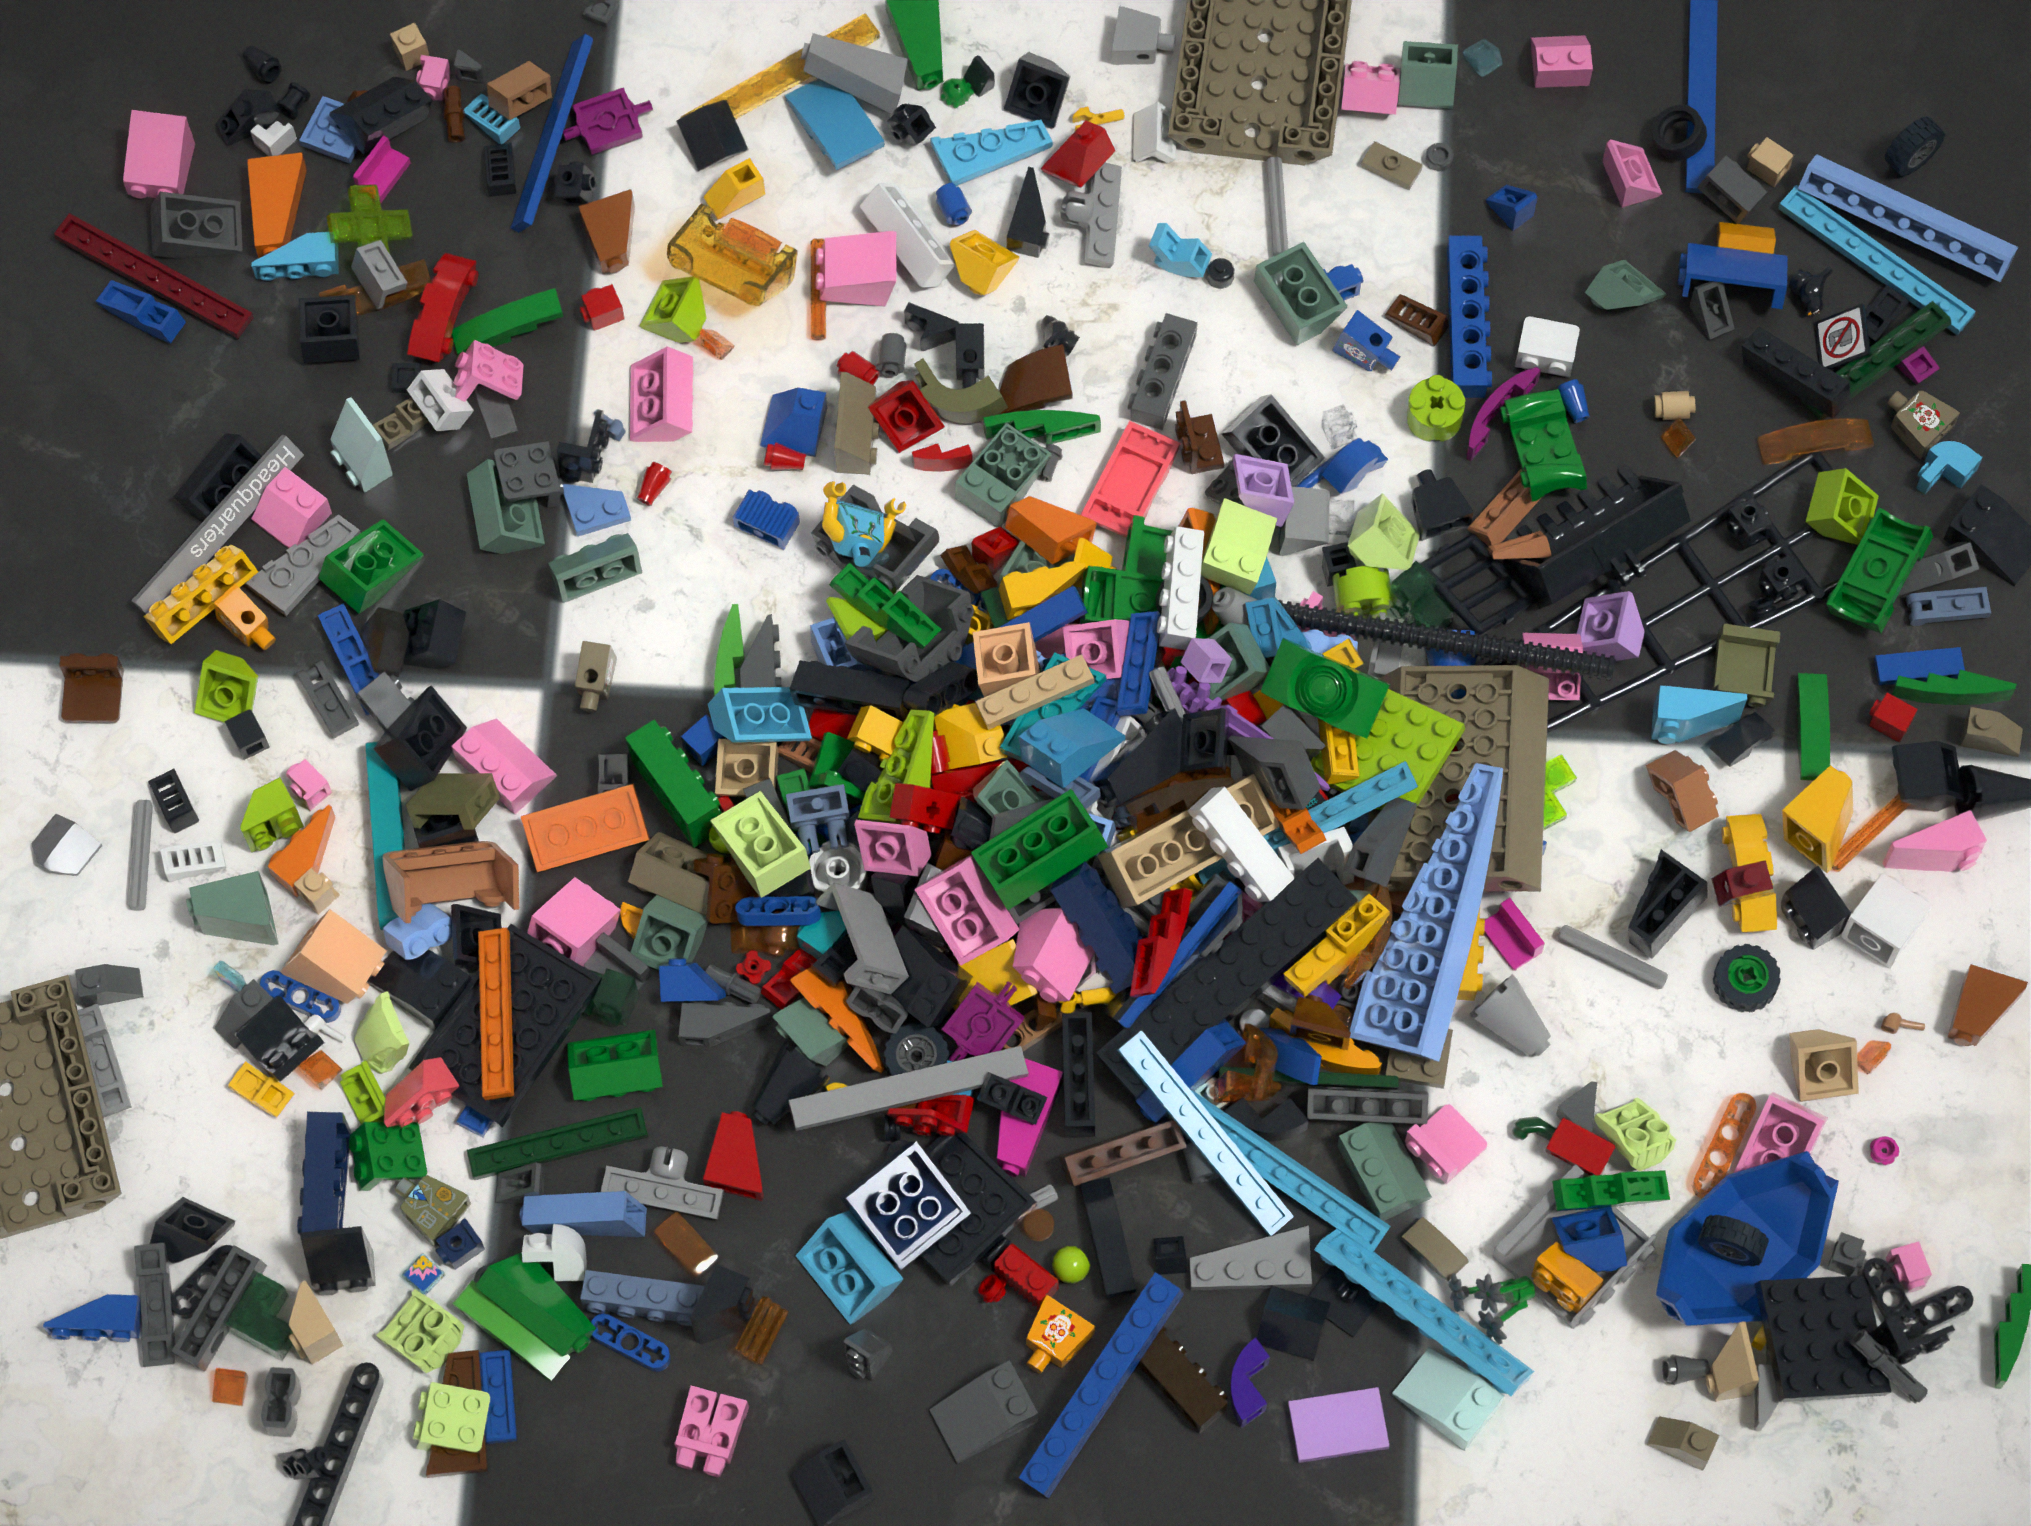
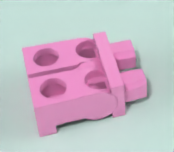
[675,1386,749,1478]

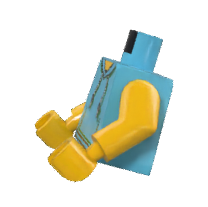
[822,481,906,567]

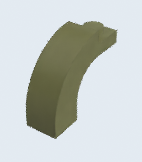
[914,358,1008,423]

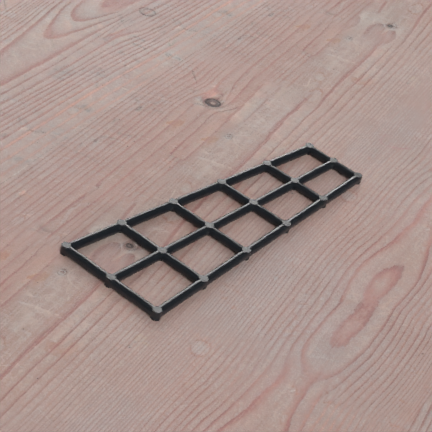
[1483,446,1840,733]

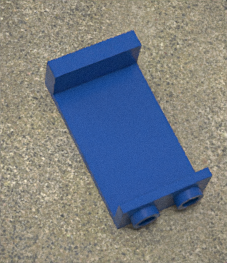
[1678,243,1788,309]

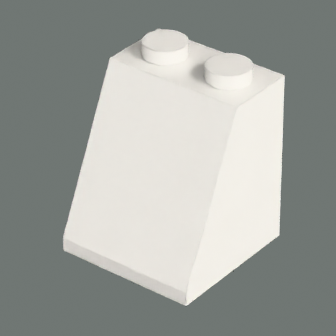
[1841,873,1932,969]

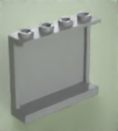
[1492,1164,1657,1329]

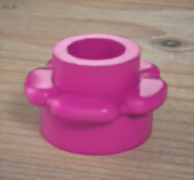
[1870,1136,1899,1165]

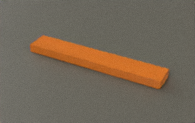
[478,927,514,1100]

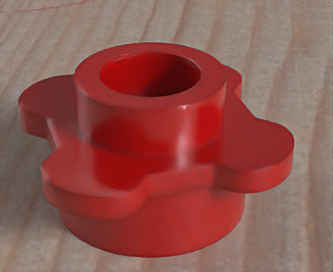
[736,950,771,985]

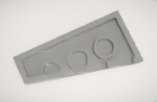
[244,515,361,616]
[1190,1226,1312,1290]

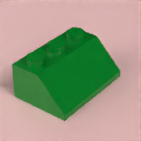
[567,1029,663,1101]

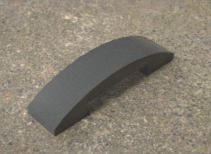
[134,1243,175,1367]

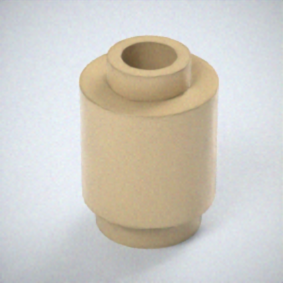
[1654,391,1695,420]

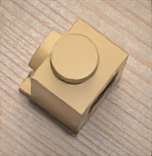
[294,868,340,915]

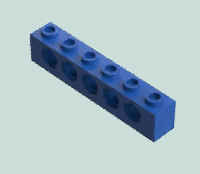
[1447,236,1492,398]

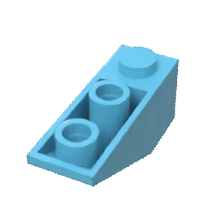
[252,231,339,281]

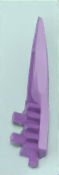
[1156,666,1330,791]

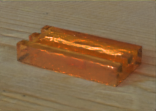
[735,1296,789,1365]

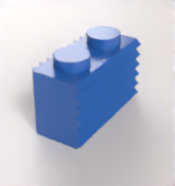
[733,489,800,550]

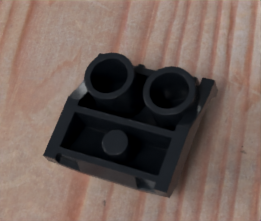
[951,796,993,851]

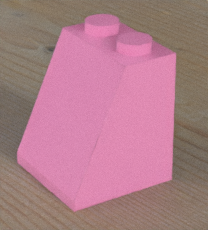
[123,110,195,198]
[815,231,896,306]
[527,877,621,967]
[1013,908,1095,1003]

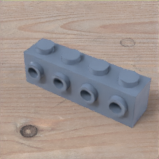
[581,1270,705,1326]

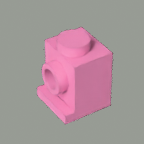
[416,55,451,101]
[286,759,332,811]
[1886,1241,1932,1292]

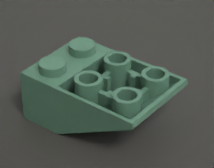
[955,423,1052,527]

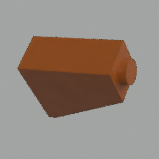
[579,189,635,274]
[1947,964,2028,1046]

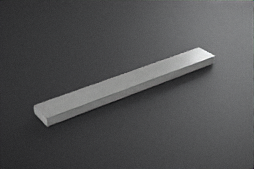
[789,1046,1028,1131]

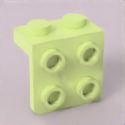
[413,1382,490,1453]

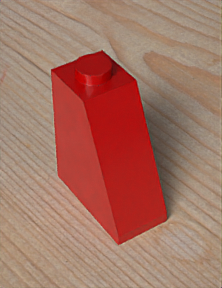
[703,1111,764,1202]

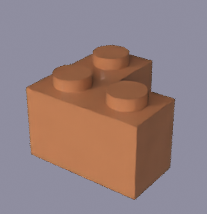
[1646,750,1719,832]

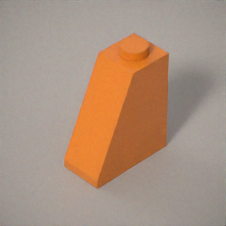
[1005,496,1097,565]

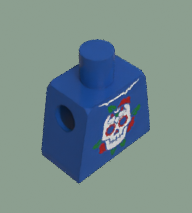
[1332,310,1401,371]

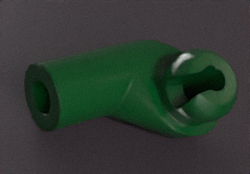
[1512,1117,1557,1141]

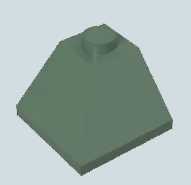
[1585,259,1666,310]

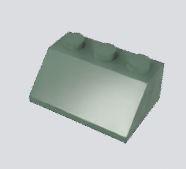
[1254,241,1347,345]
[467,459,545,554]
[548,533,642,603]
[1337,1122,1432,1221]

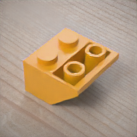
[1531,1241,1604,1313]

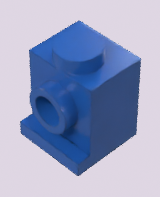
[1323,264,1363,301]

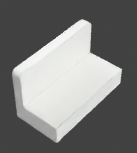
[1133,102,1176,163]

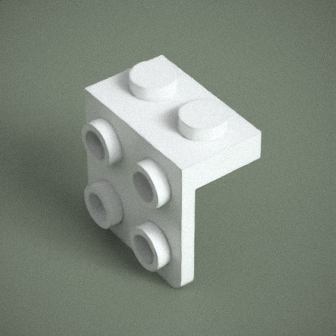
[1515,317,1580,378]

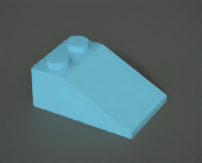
[1651,685,1747,744]

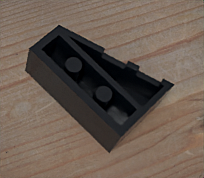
[1628,849,1708,959]

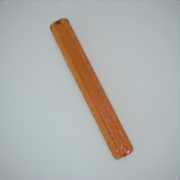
[811,238,826,341]
[1832,794,1911,872]

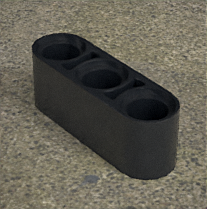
[903,661,979,717]

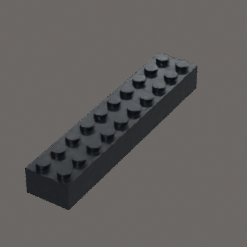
[1096,858,1358,1101]

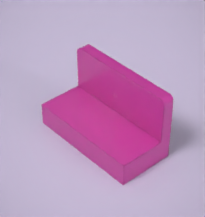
[353,136,411,204]
[1484,898,1545,971]

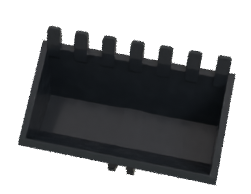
[1501,465,1691,609]

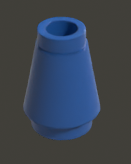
[1557,379,1590,423]

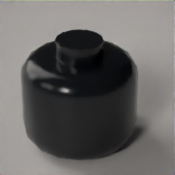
[1207,258,1234,289]

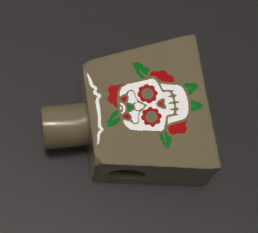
[1887,391,1960,460]
[575,641,617,712]

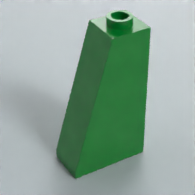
[885,0,943,90]
[475,1252,596,1356]

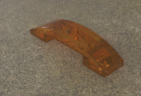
[319,259,431,316]
[1757,418,1874,465]
[1343,884,1392,989]
[1240,1023,1278,1097]

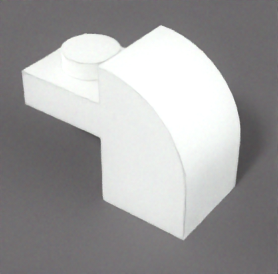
[522,1224,587,1281]

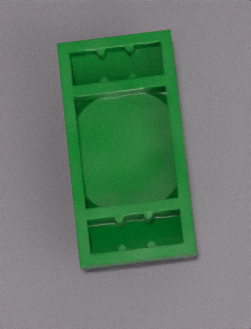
[1260,638,1391,739]

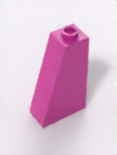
[997,1058,1063,1177]

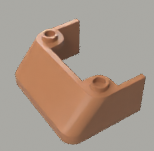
[383,841,519,923]

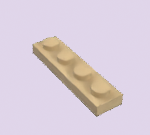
[975,655,1095,730]

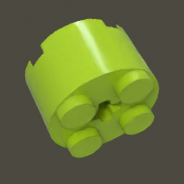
[1407,375,1466,442]
[1332,566,1393,618]

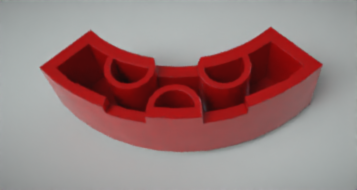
[407,253,479,362]

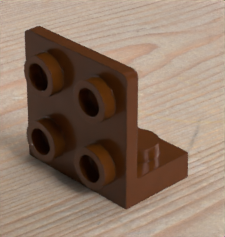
[1175,400,1224,475]

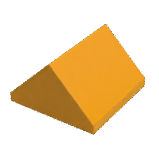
[1716,222,1776,254]

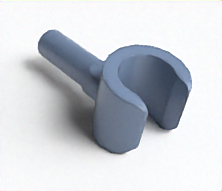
[594,409,626,441]

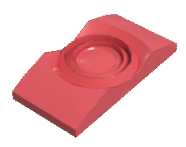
[1081,421,1180,538]

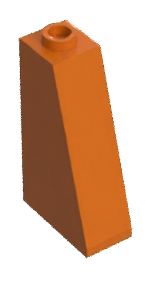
[247,152,307,258]

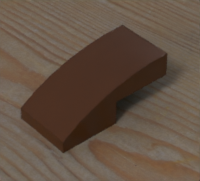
[940,545,998,594]

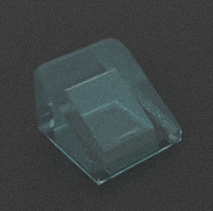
[1462,39,1503,76]

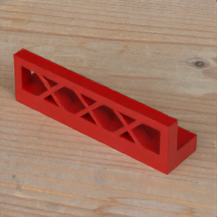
[931,758,1042,805]

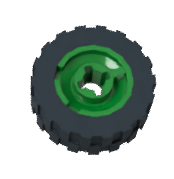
[1713,944,1781,1013]

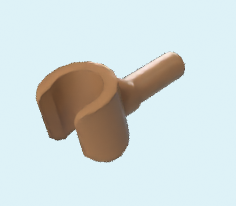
[1881,1013,1925,1034]

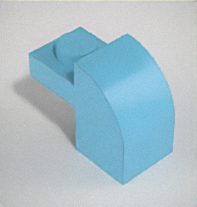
[1149,223,1212,277]
[1916,441,1983,494]

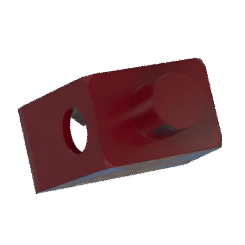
[1711,860,1774,907]

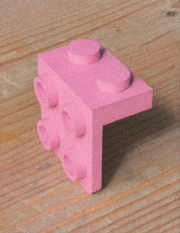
[454,340,524,402]
[1405,1104,1487,1184]

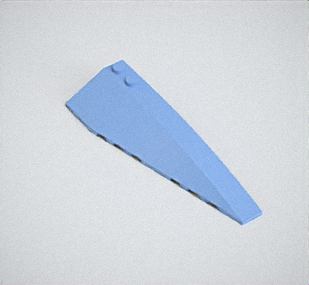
[1350,763,1503,1062]

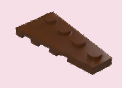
[426,1350,488,1478]

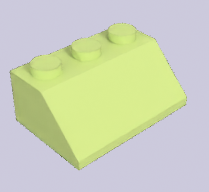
[1348,493,1420,570]

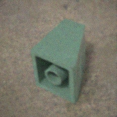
[186,871,279,945]

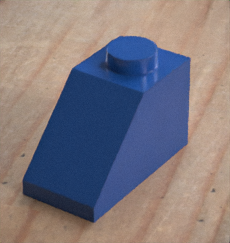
[659,958,726,1002]

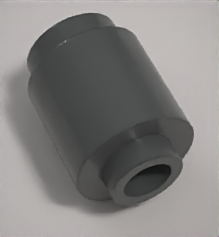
[877,333,906,377]

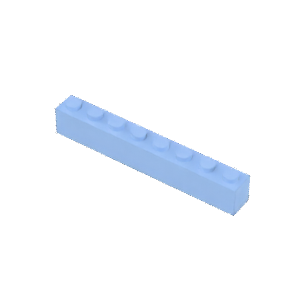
[1798,154,2018,282]

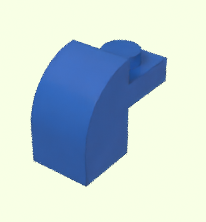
[1322,438,1388,494]

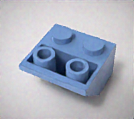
[810,617,883,673]

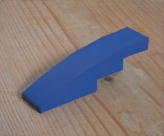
[317,603,379,716]

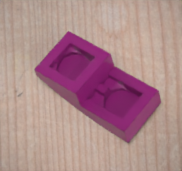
[1896,346,1940,385]

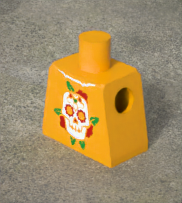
[214,584,276,650]
[1026,1295,1095,1374]

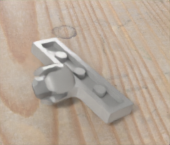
[1061,163,1122,268]
[601,1146,724,1220]

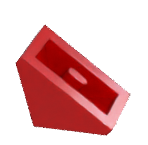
[972,527,1020,575]

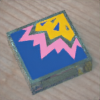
[214,961,247,992]
[402,1253,445,1296]

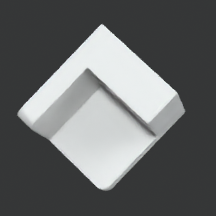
[250,121,297,156]

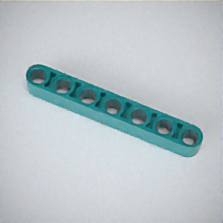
[366,741,405,930]

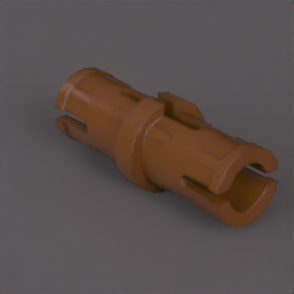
[443,86,465,143]

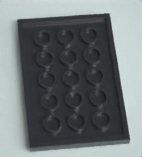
[409,924,605,1128]

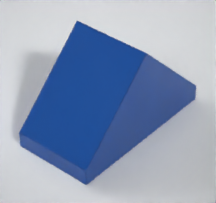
[1485,184,1538,231]

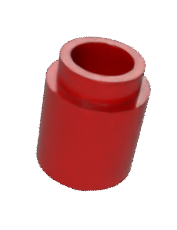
[837,351,880,385]
[931,730,951,774]

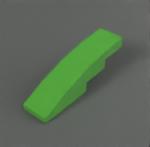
[714,604,745,696]
[453,1280,570,1381]

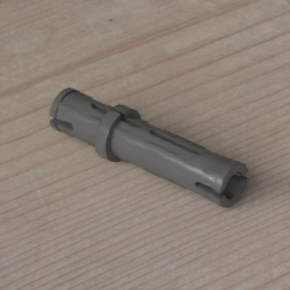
[1850,1329,1928,1404]

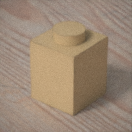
[390,22,429,71]
[1747,137,1794,187]

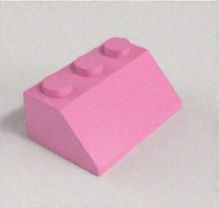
[630,346,693,442]
[451,718,557,815]
[914,855,1020,966]

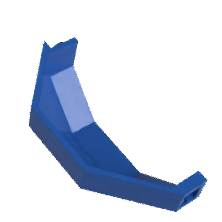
[1656,1151,1839,1326]

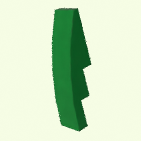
[452,288,563,356]
[983,410,1101,444]
[829,563,942,649]
[1892,670,2017,705]
[1796,673,1830,781]
[1552,1170,1670,1211]
[1994,1264,2031,1389]

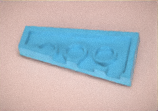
[930,120,1053,186]

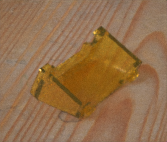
[667,203,798,306]

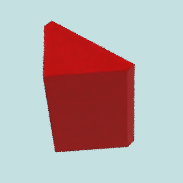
[868,380,945,453]

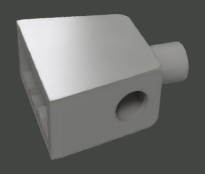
[1111,6,1175,65]

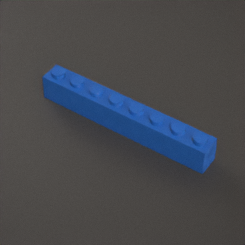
[1018,1272,1184,1498]

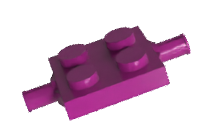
[562,87,653,155]
[941,982,1025,1061]

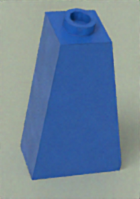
[1136,1022,1246,1123]

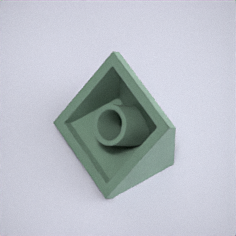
[973,760,1045,818]

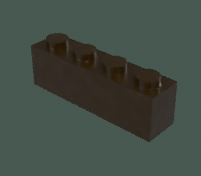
[1137,1326,1228,1434]

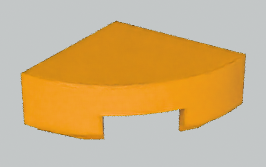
[620,902,643,939]

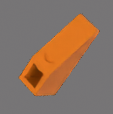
[268,804,336,897]

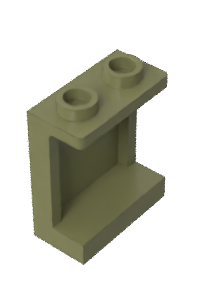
[1712,624,1781,708]
[406,773,500,830]

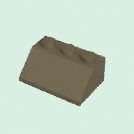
[834,372,879,475]
[628,832,710,916]

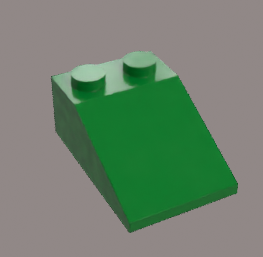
[318,519,424,614]

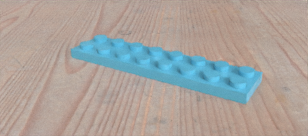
[1314,1229,1534,1396]

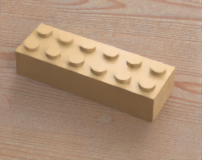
[1097,774,1280,908]

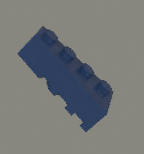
[1051,861,1148,994]
[297,1111,351,1235]

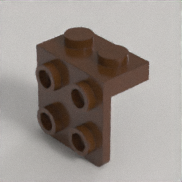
[59,653,124,723]
[693,854,759,924]

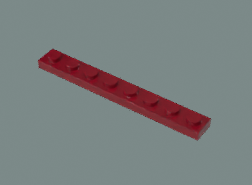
[54,213,254,339]

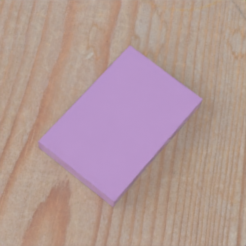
[1288,1387,1390,1463]

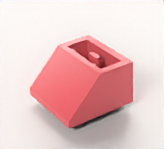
[384,1057,459,1127]

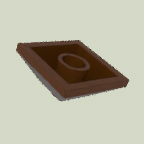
[1290,995,1351,1050]

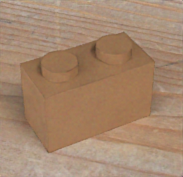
[487,61,552,120]

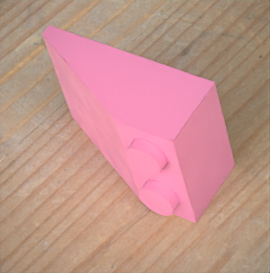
[1882,810,1987,872]
[1734,1092,1828,1173]

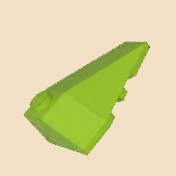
[858,709,934,830]

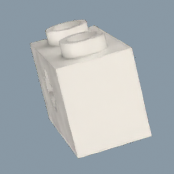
[407,369,474,431]

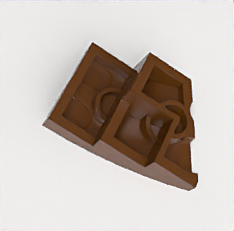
[997,344,1073,415]

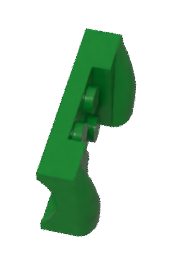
[1500,389,1587,502]
[1827,508,1933,634]
[1080,566,1197,636]

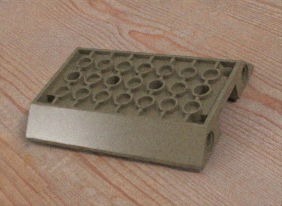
[1168,0,1352,166]
[1364,665,1549,892]
[0,975,122,1239]

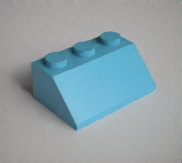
[708,687,812,743]
[796,1210,904,1325]

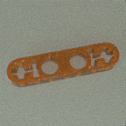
[1692,1093,1756,1199]

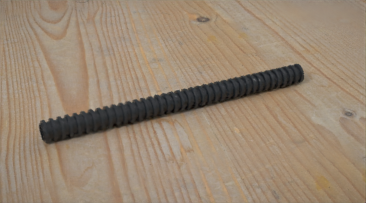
[1278,600,1616,681]

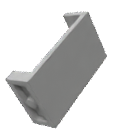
[816,883,909,995]

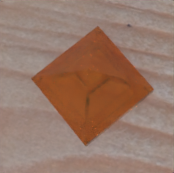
[1660,418,1696,458]

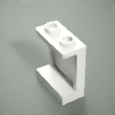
[1278,827,1354,885]

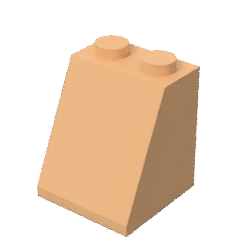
[280,909,387,1004]

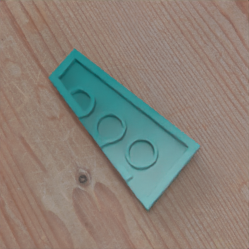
[1000,652,1107,763]

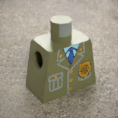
[395,1175,471,1248]

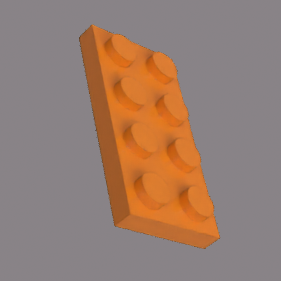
[521,783,650,872]

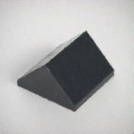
[676,99,749,172]
[1180,708,1229,775]
[412,815,479,848]
[451,903,502,974]
[1257,1286,1331,1361]

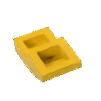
[228,1061,295,1118]

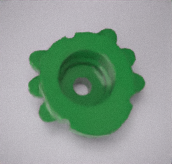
[940,78,974,108]

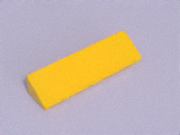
[1318,718,1360,784]

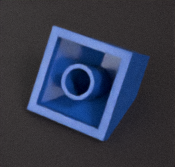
[760,387,827,457]
[1552,1207,1627,1272]

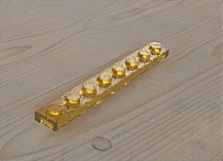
[681,13,880,120]

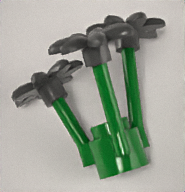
[1448,1273,1535,1344]

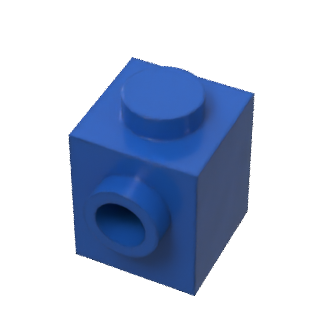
[681,714,727,767]

